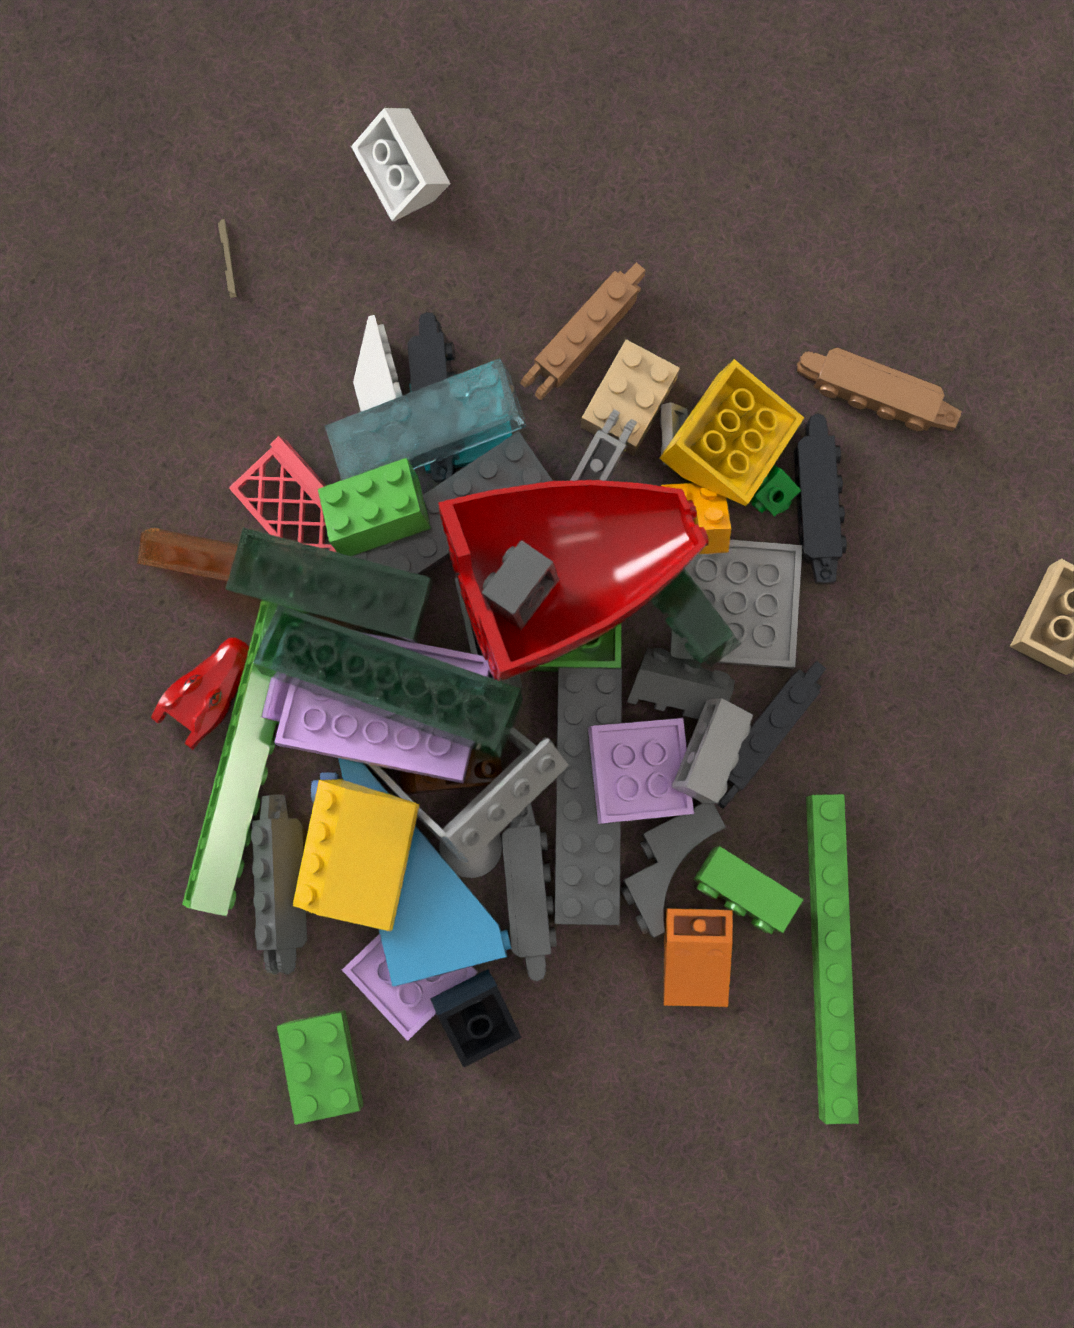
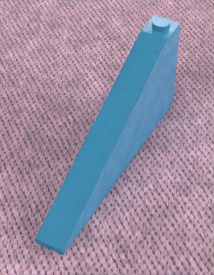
[338,758,512,987]

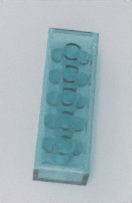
[325,358,527,480]

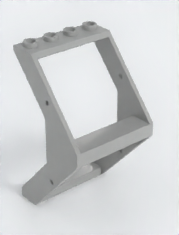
[367,700,569,862]

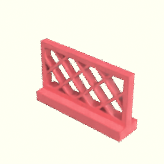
[229,436,337,578]

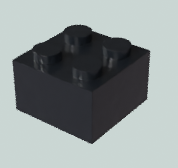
[430,969,522,1068]

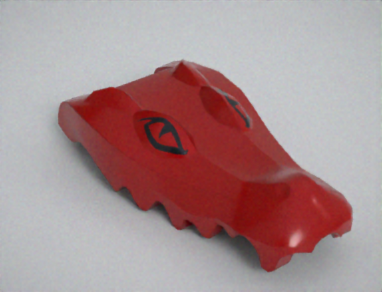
[151,637,249,750]

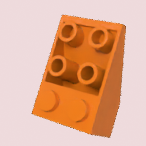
[664,908,732,1007]

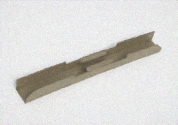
[218,219,237,298]

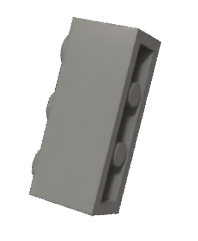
[672,698,753,803]

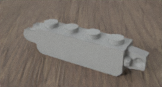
[570,409,637,481]

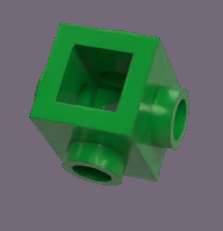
[750,465,801,517]

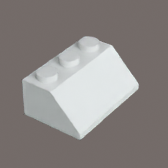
[351,108,451,221]

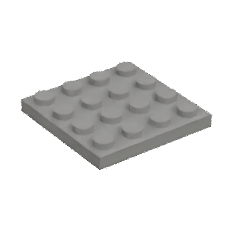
[670,540,802,669]

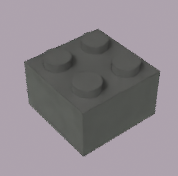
[482,540,559,631]

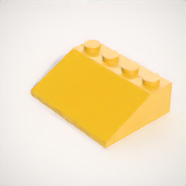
[659,359,804,506]
[293,779,420,931]

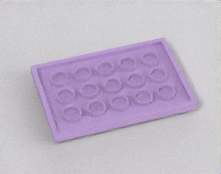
[274,622,490,783]

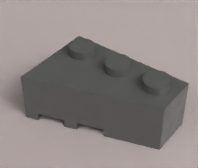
[627,647,735,719]

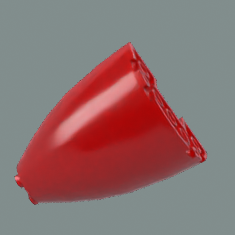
[438,480,709,682]

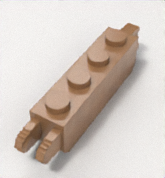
[520,262,646,400]
[796,348,962,431]

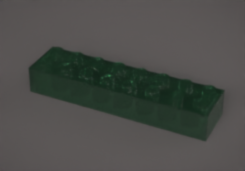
[253,604,523,759]

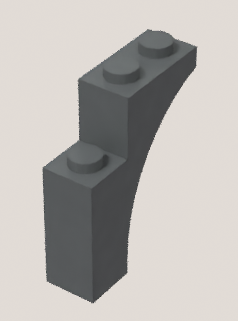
[620,803,726,938]

